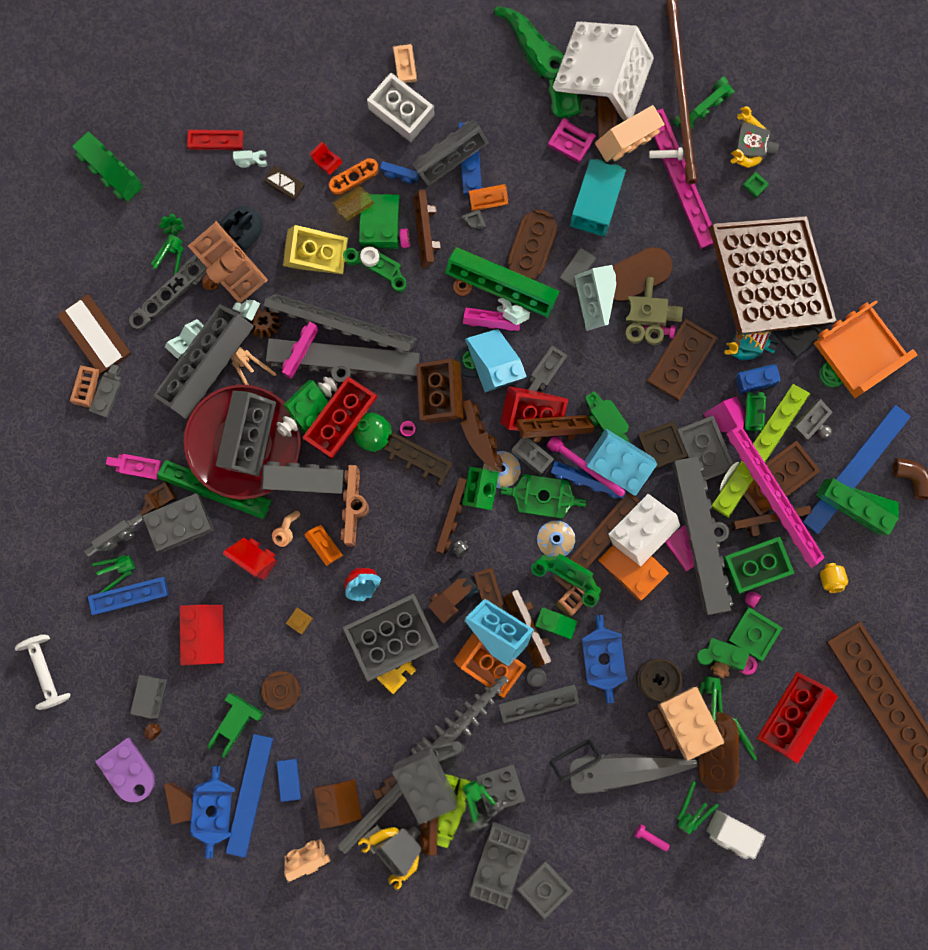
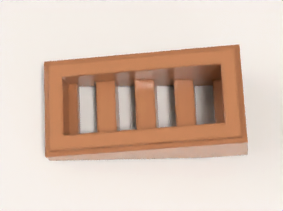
[70,365,99,408]
[555,585,584,617]

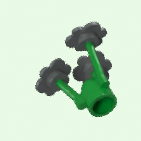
[462,781,507,831]

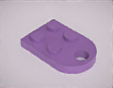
[95,737,155,802]

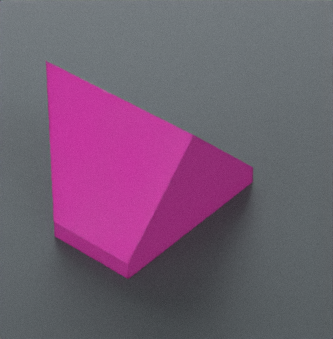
[703,397,746,433]

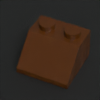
[314,779,362,829]

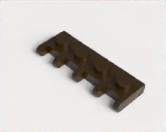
[374,432,453,487]

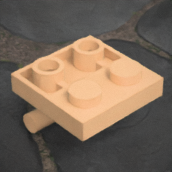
[285,839,330,882]

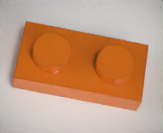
[469,184,508,211]
[305,525,343,566]

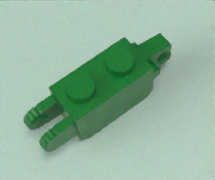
[585,391,631,444]

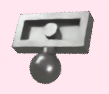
[792,399,832,440]

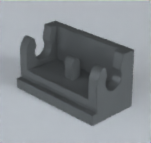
[511,438,554,477]
[130,675,167,718]

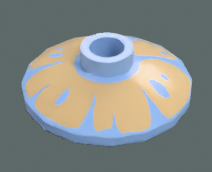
[483,451,521,488]
[537,520,575,557]

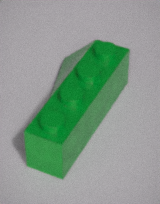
[72,131,143,202]
[815,478,899,535]

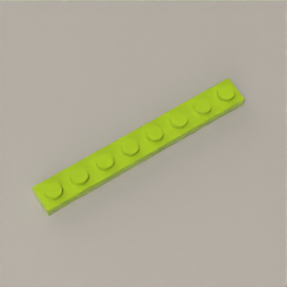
[712,384,810,518]

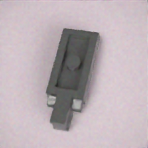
[528,345,568,391]
[89,364,122,418]

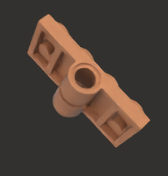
[188,221,268,303]
[341,465,369,547]

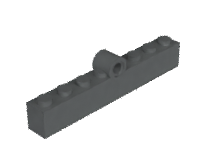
[266,339,420,385]
[672,456,733,615]

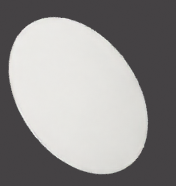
[720,462,740,492]

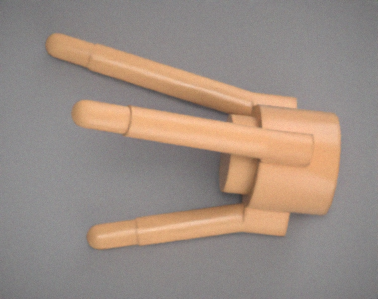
[231,347,276,385]

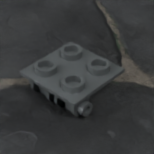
[476,764,525,814]

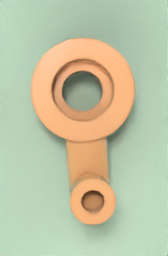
[272,511,300,547]

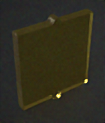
[333,186,374,221]

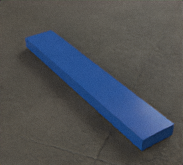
[226,734,273,857]

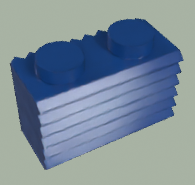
[735,364,781,394]

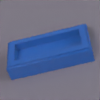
[277,759,301,802]

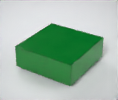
[742,172,769,198]

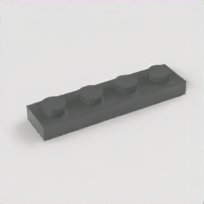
[499,685,579,723]

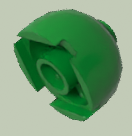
[352,413,392,452]

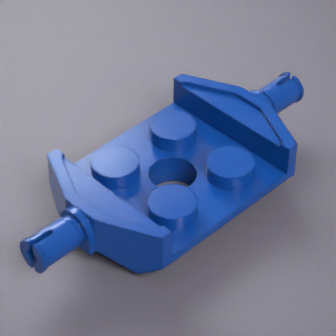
[582,615,627,703]
[190,766,235,858]

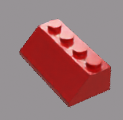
[302,376,378,458]
[757,672,838,764]

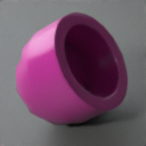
[400,421,416,436]
[745,592,761,609]

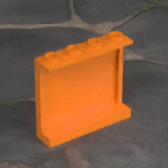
[814,300,917,398]

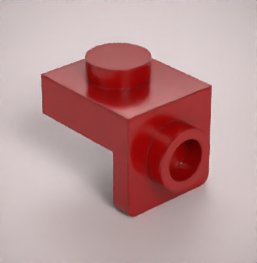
[310,142,343,175]

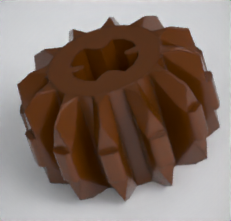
[248,307,281,339]

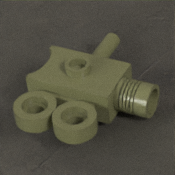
[626,277,683,345]

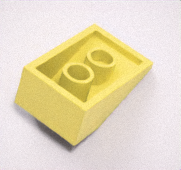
[283,225,348,274]

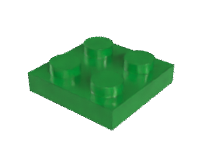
[728,607,782,661]

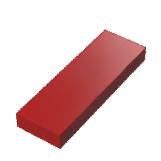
[187,130,244,150]

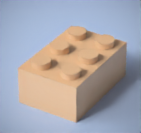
[595,105,665,162]
[658,687,724,760]

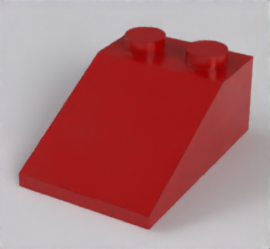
[500,387,568,431]
[223,538,278,580]

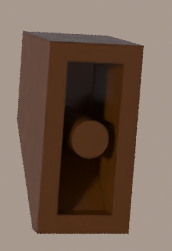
[164,782,193,824]

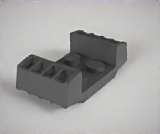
[468,822,531,910]

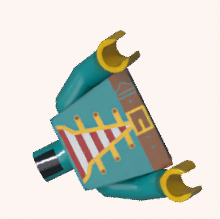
[724,331,778,361]

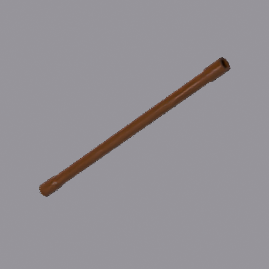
[666,0,698,184]

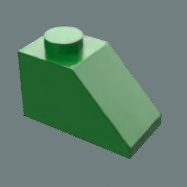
[535,608,578,639]

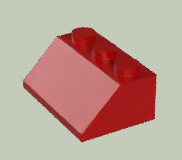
[180,605,224,665]

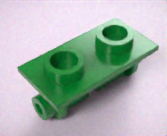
[744,392,766,433]

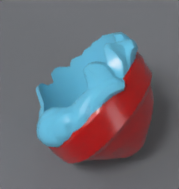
[344,567,381,602]

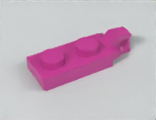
[106,454,162,480]

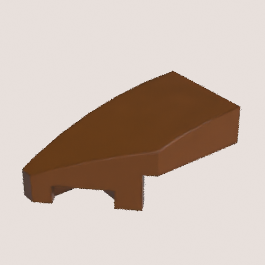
[140,482,177,516]

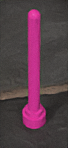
[547,436,625,496]

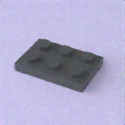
[677,415,733,480]

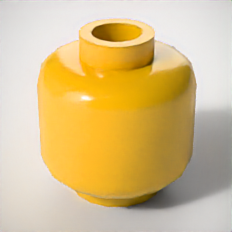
[820,563,848,593]

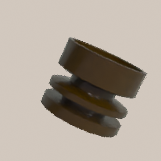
[636,659,682,701]

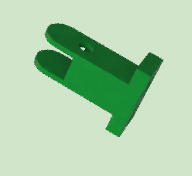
[207,693,265,758]

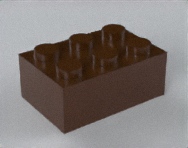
[417,358,464,423]

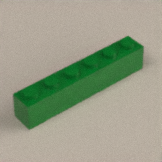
[445,247,560,318]

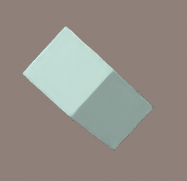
[165,319,204,359]

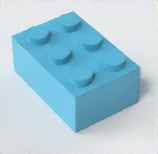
[585,429,657,496]

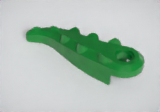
[494,7,564,80]

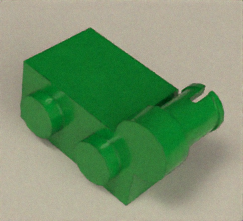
[697,638,750,672]

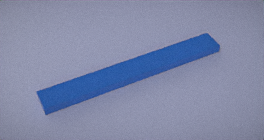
[802,405,911,535]

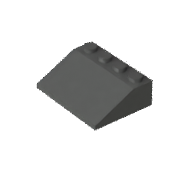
[343,594,439,682]

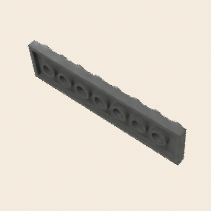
[264,294,417,353]

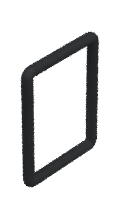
[550,739,602,781]

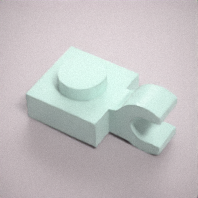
[233,150,267,167]
[497,298,530,325]
[232,300,260,321]

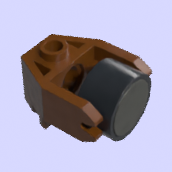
[428,569,480,623]

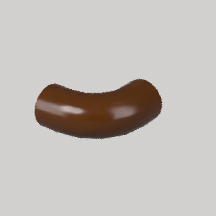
[893,458,928,500]

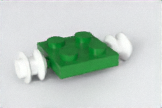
[277,377,338,437]

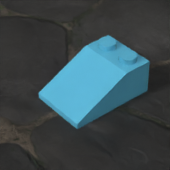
[465,329,526,393]
[465,599,534,666]

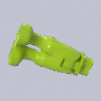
[437,774,471,848]

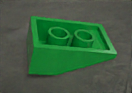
[359,194,399,249]

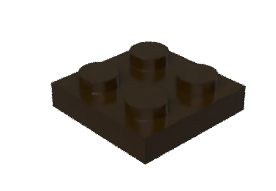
[637,421,688,469]

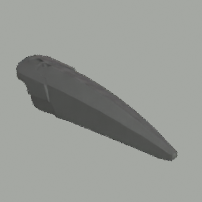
[570,753,698,794]

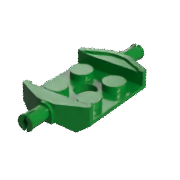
[501,474,586,519]

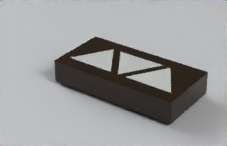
[264,165,305,201]

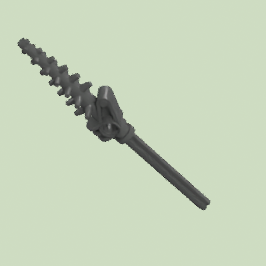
[338,674,509,854]

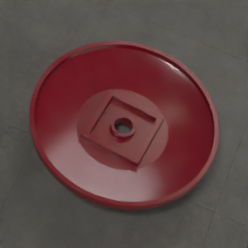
[184,385,301,499]

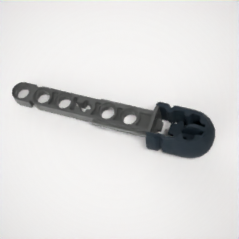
[129,206,263,330]

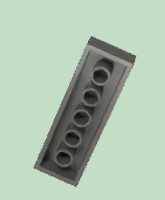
[153,304,253,419]

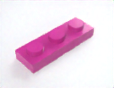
[463,308,520,331]
[282,322,318,380]

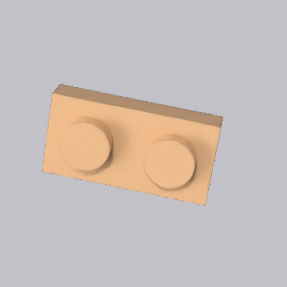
[393,44,417,83]

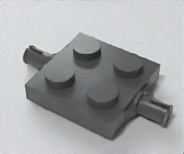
[84,513,144,557]

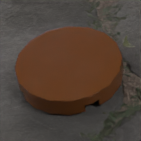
[261,671,301,710]

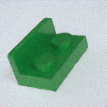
[549,79,582,119]

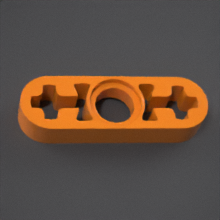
[329,158,378,195]

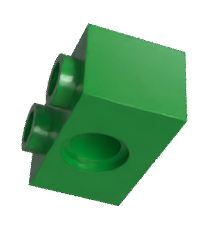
[462,467,499,510]

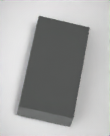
[560,248,596,289]

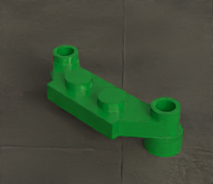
[672,77,735,129]
[343,248,407,293]
[531,554,601,607]

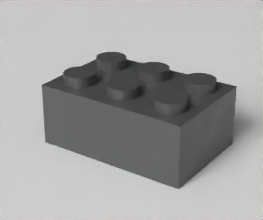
[143,493,215,553]
[392,747,458,824]

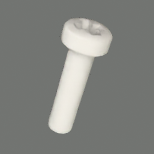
[649,147,683,161]

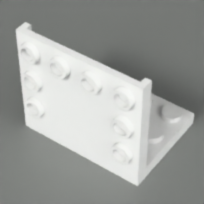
[553,22,654,121]

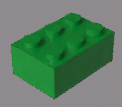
[723,537,794,594]

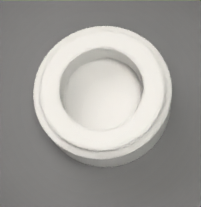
[360,247,379,267]

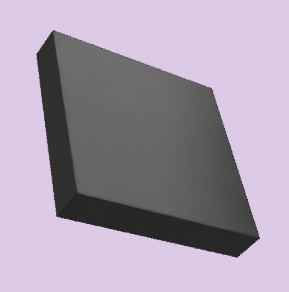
[517,860,573,920]

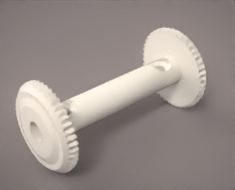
[15,634,70,710]

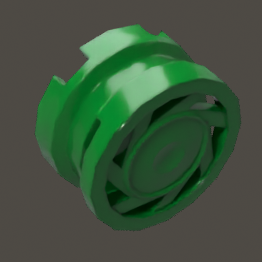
[819,362,843,387]

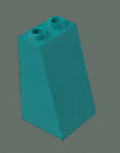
[570,159,626,237]

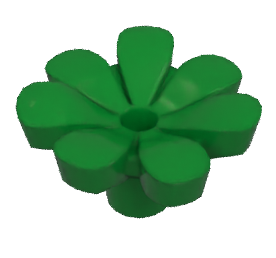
[159,214,184,235]

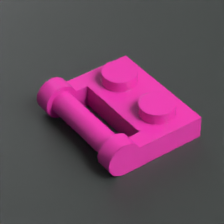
[548,118,596,164]

